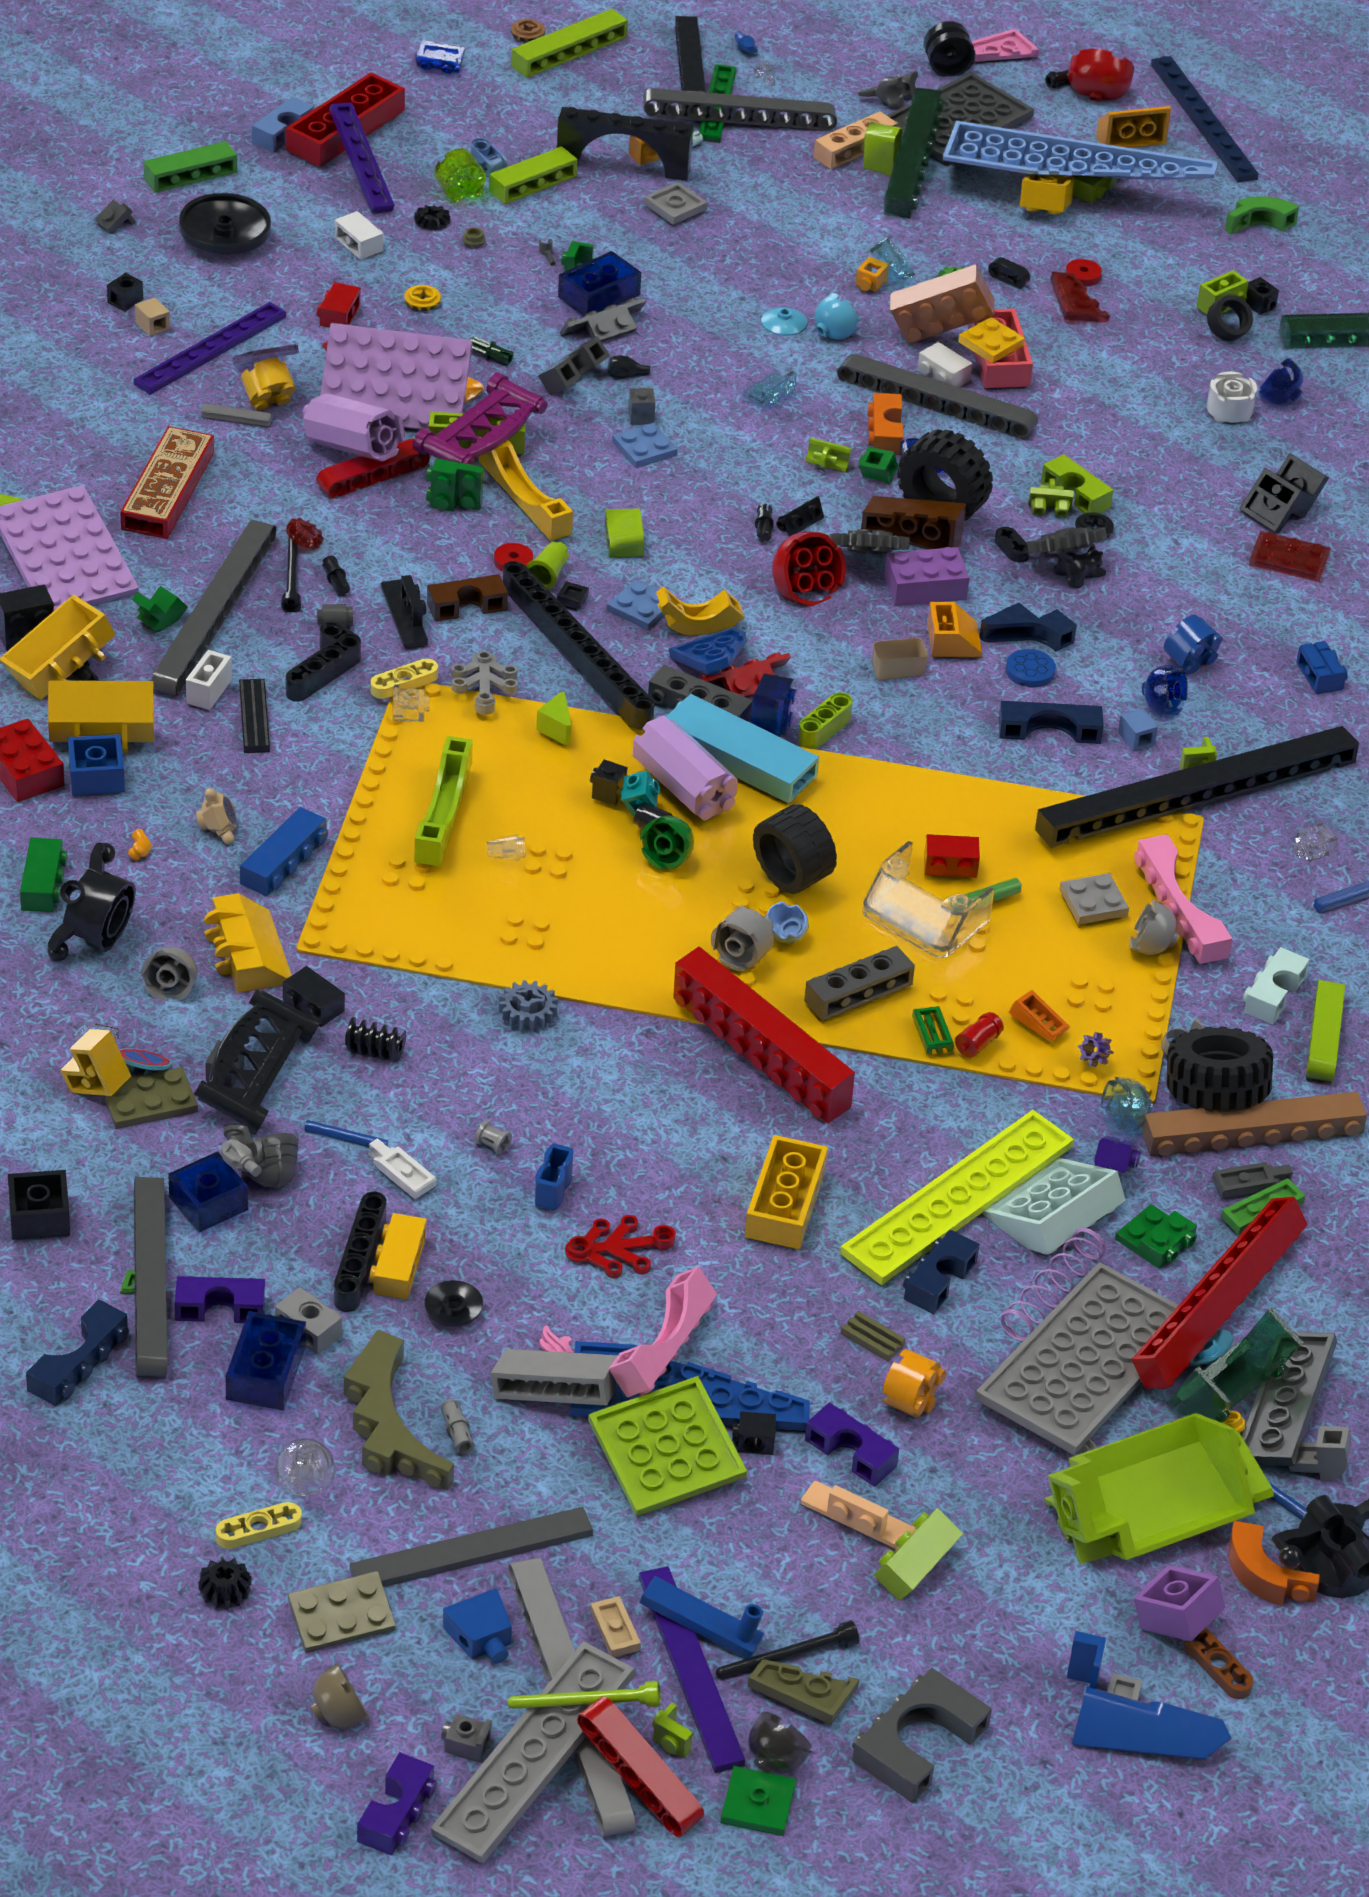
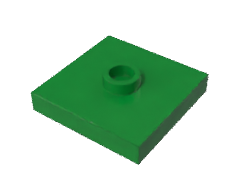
[720,1766,796,1836]

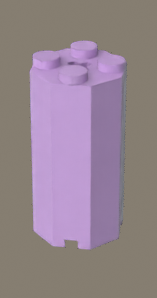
[303,394,405,461]
[632,715,738,820]

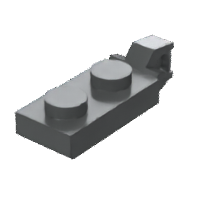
[1212,1162,1293,1199]

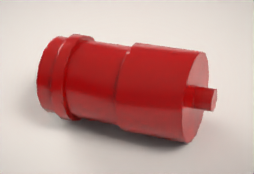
[955,1012,1004,1058]

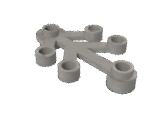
[451,651,518,715]

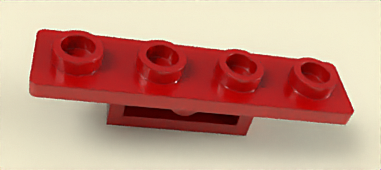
[699,652,791,698]

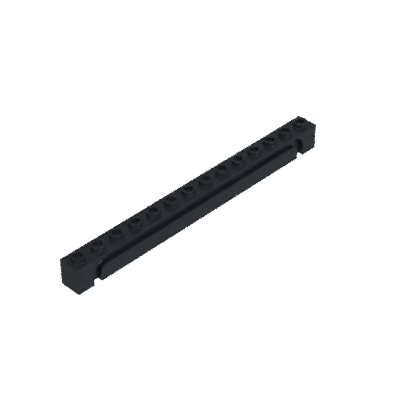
[1035,726,1359,848]

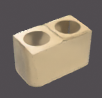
[871,638,928,680]

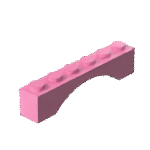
[1134,834,1232,964]
[608,1267,717,1398]

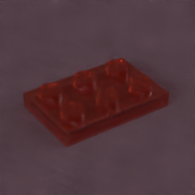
[1249,531,1331,582]

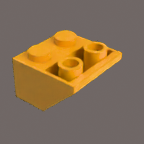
[927,602,982,657]

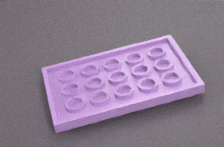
[320,323,473,430]
[0,485,139,611]

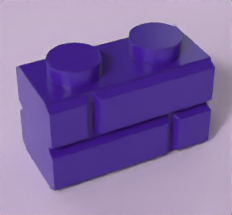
[1094,1136,1141,1173]

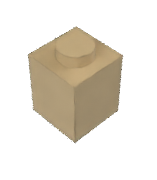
[135,297,170,336]

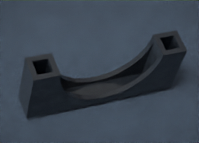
[557,107,694,181]

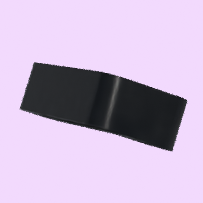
[285,622,361,702]

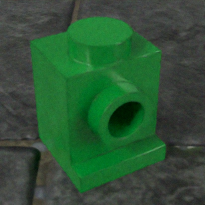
[858,447,898,484]

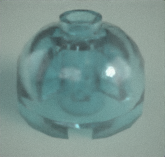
[1101,1077,1153,1133]

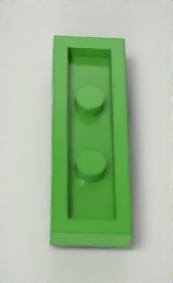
[1221,1178,1306,1235]

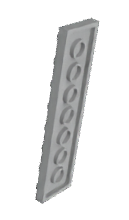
[430,1641,636,1863]

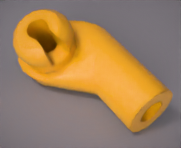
[128,829,152,861]

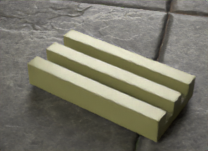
[840,1311,906,1362]

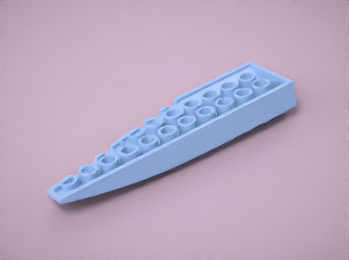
[943,121,1218,180]

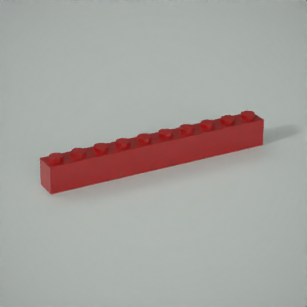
[1131,1196,1308,1390]

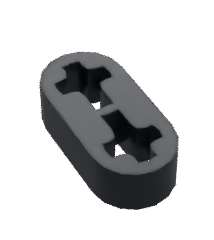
[988,257,1031,289]
[994,526,1029,562]

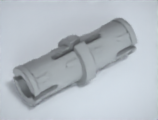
[441,1399,474,1454]

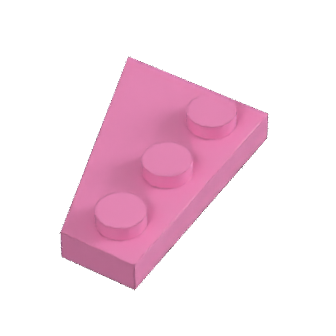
[972,29,1039,62]

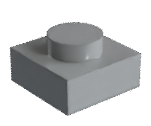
[1107,1673,1143,1701]

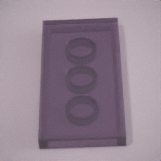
[232,344,299,366]

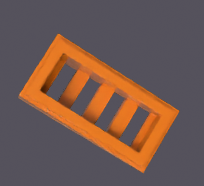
[1009,990,1070,1042]

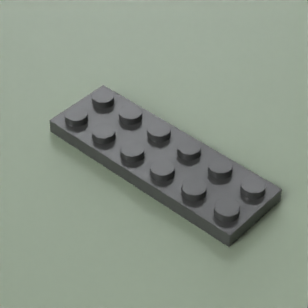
[1242,1332,1337,1466]

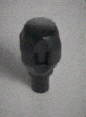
[607,355,650,378]

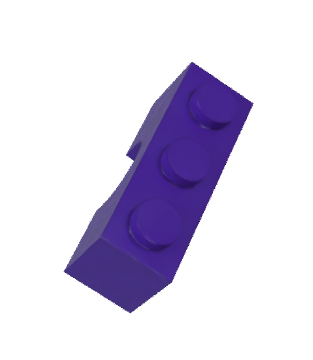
[174,1276,265,1323]
[805,1402,900,1487]
[357,1752,437,1856]

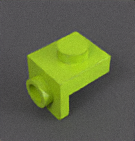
[652,1703,693,1758]

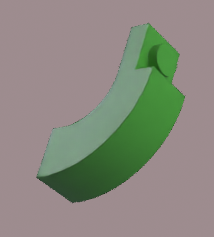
[1225,196,1299,235]

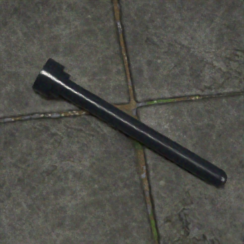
[281,532,301,612]
[716,1620,859,1679]

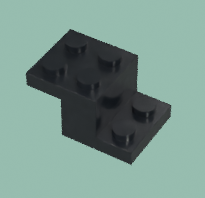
[1239,453,1329,533]

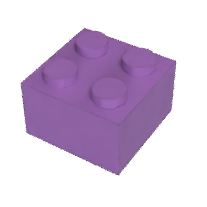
[1134,1565,1226,1641]

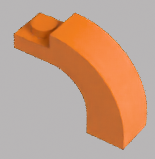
[1228,1521,1320,1606]

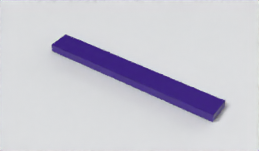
[134,302,286,395]
[639,1566,745,1773]

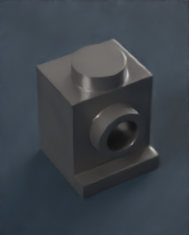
[441,1714,492,1763]

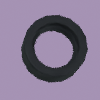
[1207,295,1253,341]

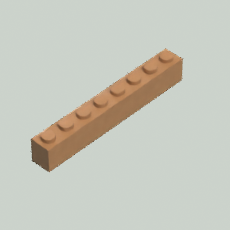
[1141,1092,1367,1156]

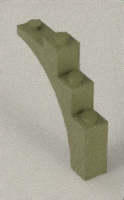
[344,1330,454,1490]

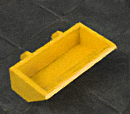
[0,594,116,700]
[48,681,155,754]
[204,893,292,993]

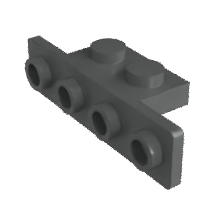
[560,298,646,342]

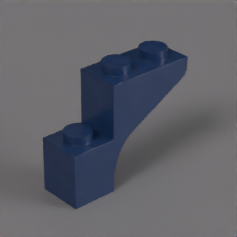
[979,602,1077,652]

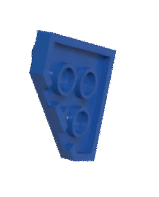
[668,627,747,675]

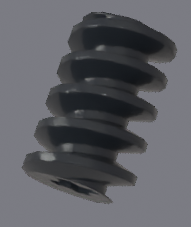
[345,1017,406,1063]

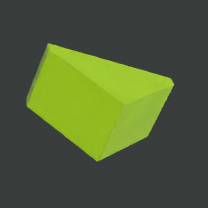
[536,692,571,745]

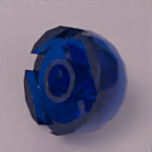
[1258,358,1303,404]
[1142,665,1188,715]

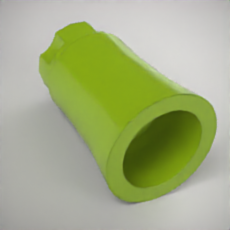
[526,541,569,590]

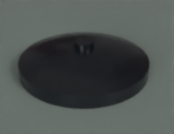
[179,193,271,254]

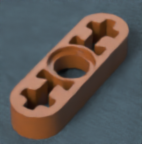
[1184,1628,1253,1699]

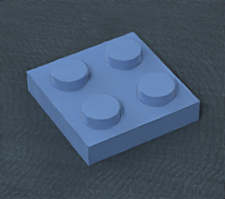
[612,423,678,468]
[607,579,664,630]

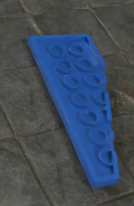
[570,1341,810,1431]

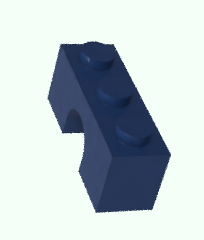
[903,1230,980,1314]

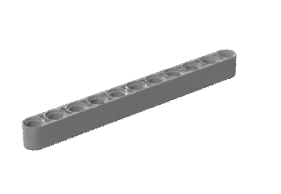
[508,1557,635,1838]

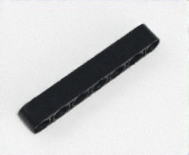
[675,16,706,107]

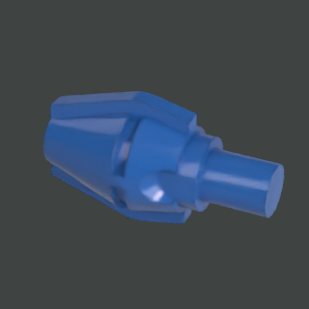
[734,31,758,54]

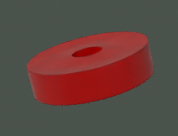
[1065,259,1102,286]
[494,543,533,572]

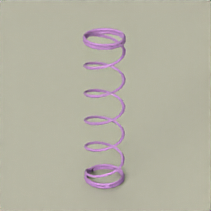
[1000,1228,1106,1341]

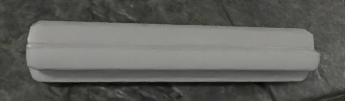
[201,403,272,427]

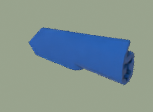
[1072,1687,1231,1760]

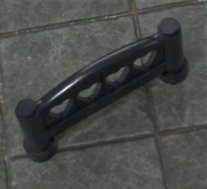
[194,989,322,1135]

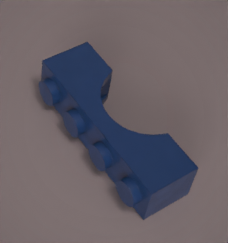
[998,700,1104,744]
[26,1299,129,1406]

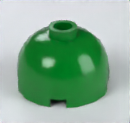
[640,815,694,869]

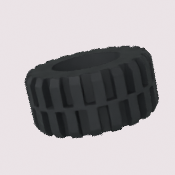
[897,429,993,521]
[1166,1026,1273,1112]

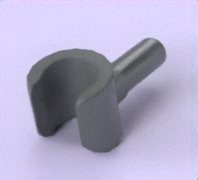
[539,239,556,265]

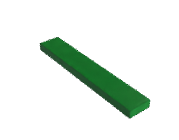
[699,64,737,143]

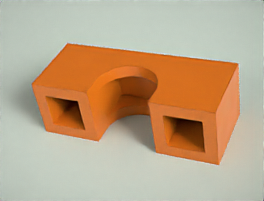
[867,393,903,455]

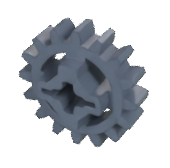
[499,980,558,1031]

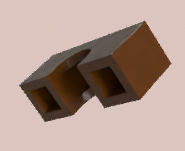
[427,574,508,622]

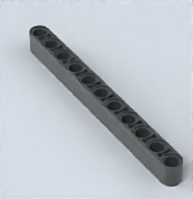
[152,520,277,696]

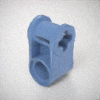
[470,138,508,177]

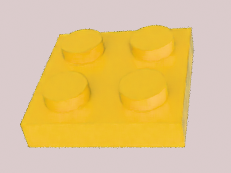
[958,317,1025,363]

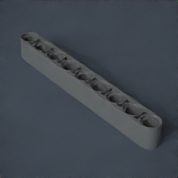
[643,88,837,131]
[837,354,1038,440]
[134,1177,167,1377]

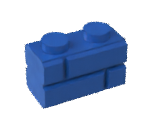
[1296,641,1348,694]

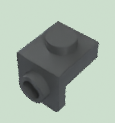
[95,199,136,233]

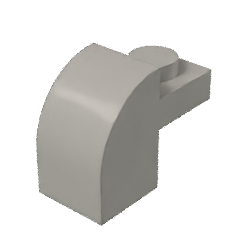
[1289,1426,1352,1481]

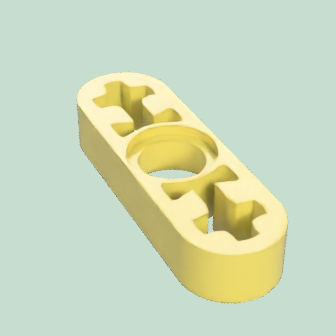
[370,659,438,699]
[216,1502,302,1549]

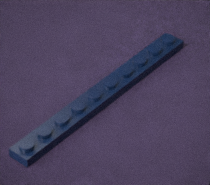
[1151,56,1259,183]

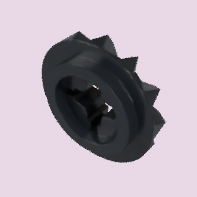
[414,204,450,230]
[1075,512,1114,538]

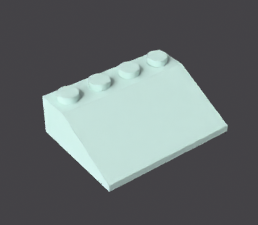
[982,1158,1126,1254]

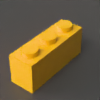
[369,1213,427,1300]

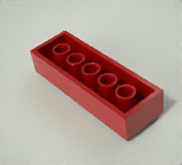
[286,72,405,167]

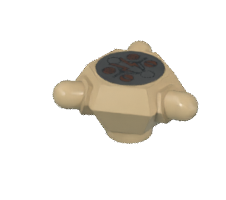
[196,788,236,845]

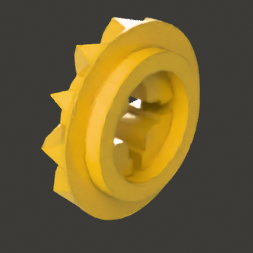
[404,285,441,311]

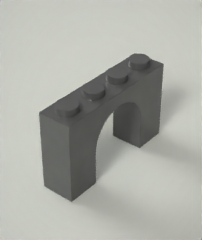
[852,1668,992,1803]

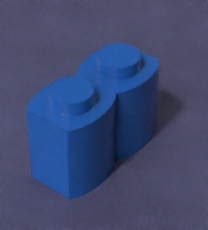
[534,1143,573,1211]

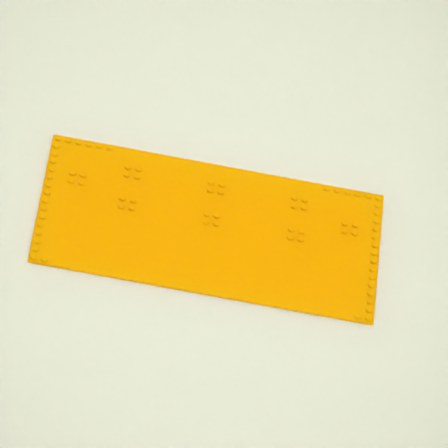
[296,678,1204,1104]

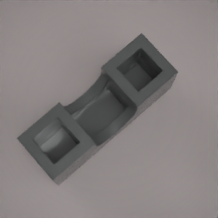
[538,336,610,395]

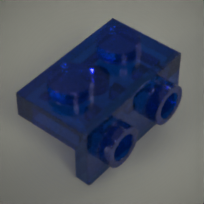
[415,40,465,74]

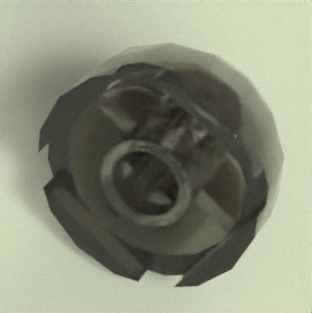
[748,1712,812,1773]

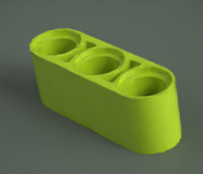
[798,692,853,749]

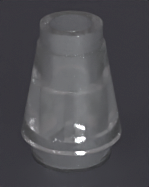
[487,834,526,861]

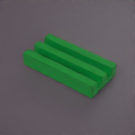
[912,1006,954,1054]

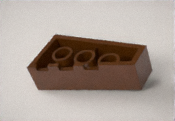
[861,496,966,550]

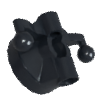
[48,842,136,961]
[1271,1495,1369,1598]

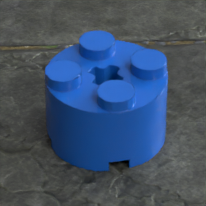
[1164,615,1223,675]

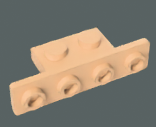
[801,1481,915,1549]

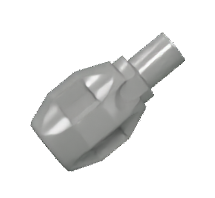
[220,1139,262,1177]

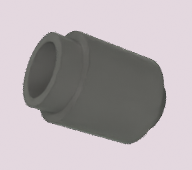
[317,604,353,628]

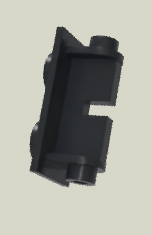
[776,496,824,537]

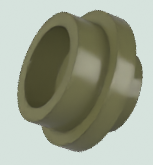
[462,227,485,247]

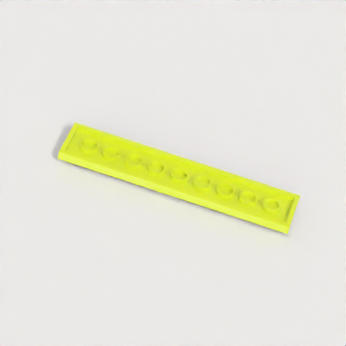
[840,1110,1074,1286]

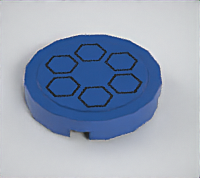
[1005,649,1056,688]

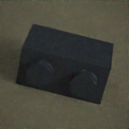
[283,966,345,1027]

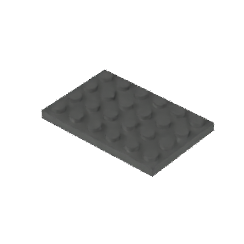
[887,72,1034,163]

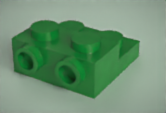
[426,458,484,512]
[1115,1204,1197,1269]

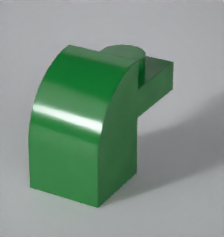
[131,586,188,632]

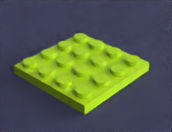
[588,1376,747,1517]

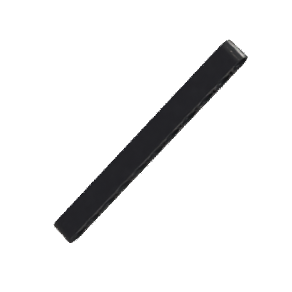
[502,561,655,731]

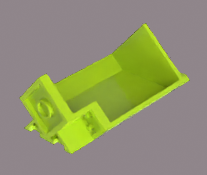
[1043,1413,1274,1564]

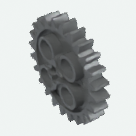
[1027,527,1107,554]
[830,529,910,554]

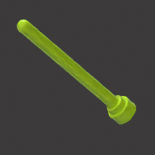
[507,1681,661,1709]

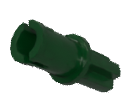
[469,336,514,365]

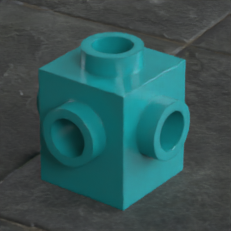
[620,770,660,816]

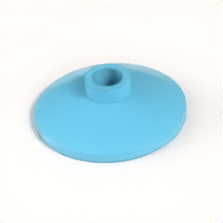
[761,307,807,336]
[1189,1329,1234,1366]

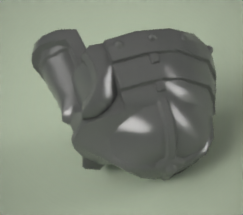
[224,1125,299,1189]

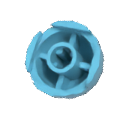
[814,293,860,341]

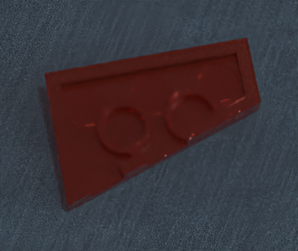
[1050,271,1110,322]

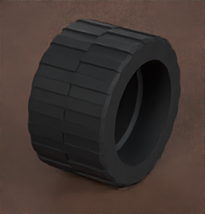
[753,804,837,894]

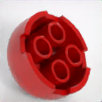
[1068,49,1135,102]
[772,532,846,606]

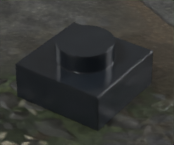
[557,581,589,610]

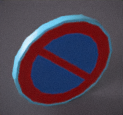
[119,1048,172,1075]

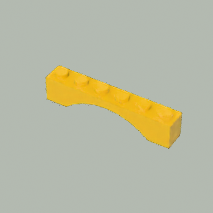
[479,440,573,541]

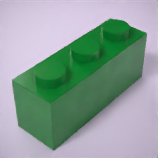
[20,837,68,912]

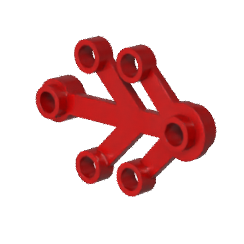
[565,1215,676,1278]

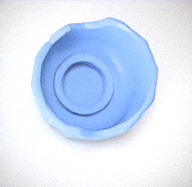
[766,901,809,943]

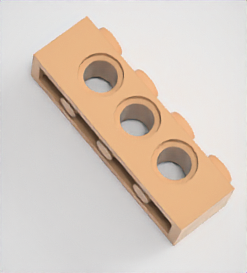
[813,111,898,169]

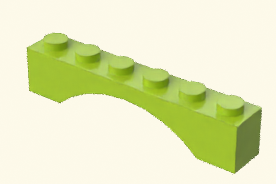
[414,736,473,866]

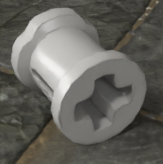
[474,1120,512,1155]

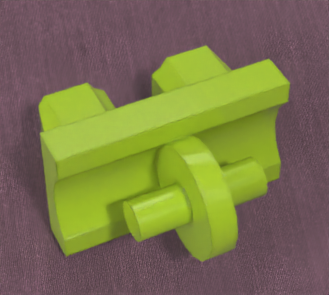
[805,437,852,472]
[1028,479,1074,517]

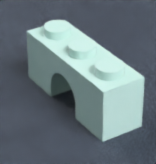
[1242,947,1310,1024]

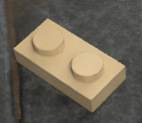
[590,1596,641,1657]

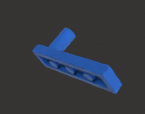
[639,1576,764,1659]

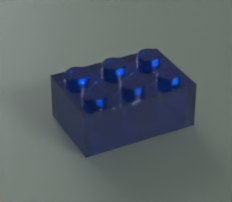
[558,251,642,316]
[225,1311,306,1411]

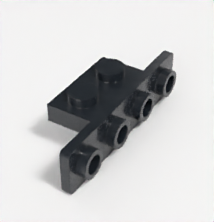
[381,575,428,648]

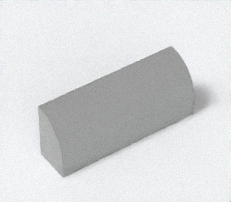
[491,1349,618,1405]

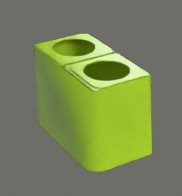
[863,122,901,176]
[605,508,644,558]

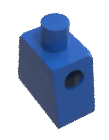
[443,1588,512,1664]

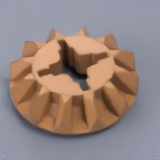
[511,19,545,42]

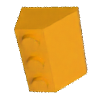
[1096,106,1171,148]

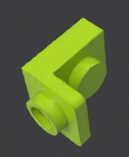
[1180,737,1217,770]

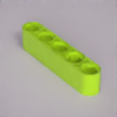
[1306,979,1345,1082]

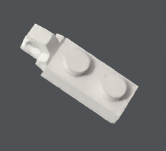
[369,1138,437,1199]

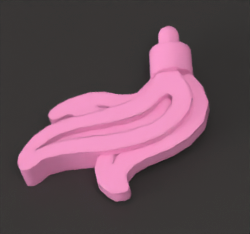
[539,1325,574,1353]

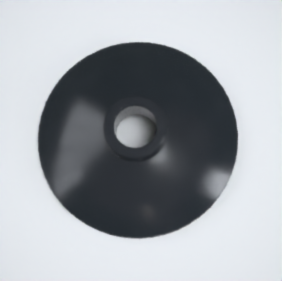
[424,1280,483,1326]

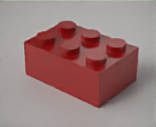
[0,718,65,803]

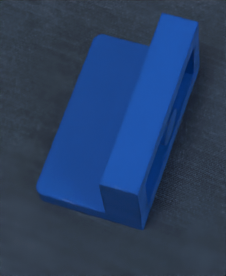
[1067,1631,1106,1689]

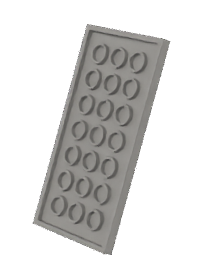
[975,1262,1178,1455]

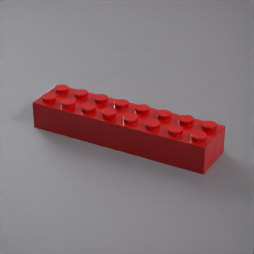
[673,946,855,1123]

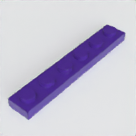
[329,103,395,213]

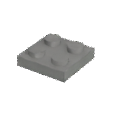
[644,182,708,225]
[1059,873,1129,925]

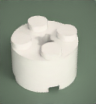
[1207,372,1257,423]

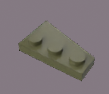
[747,1659,860,1725]

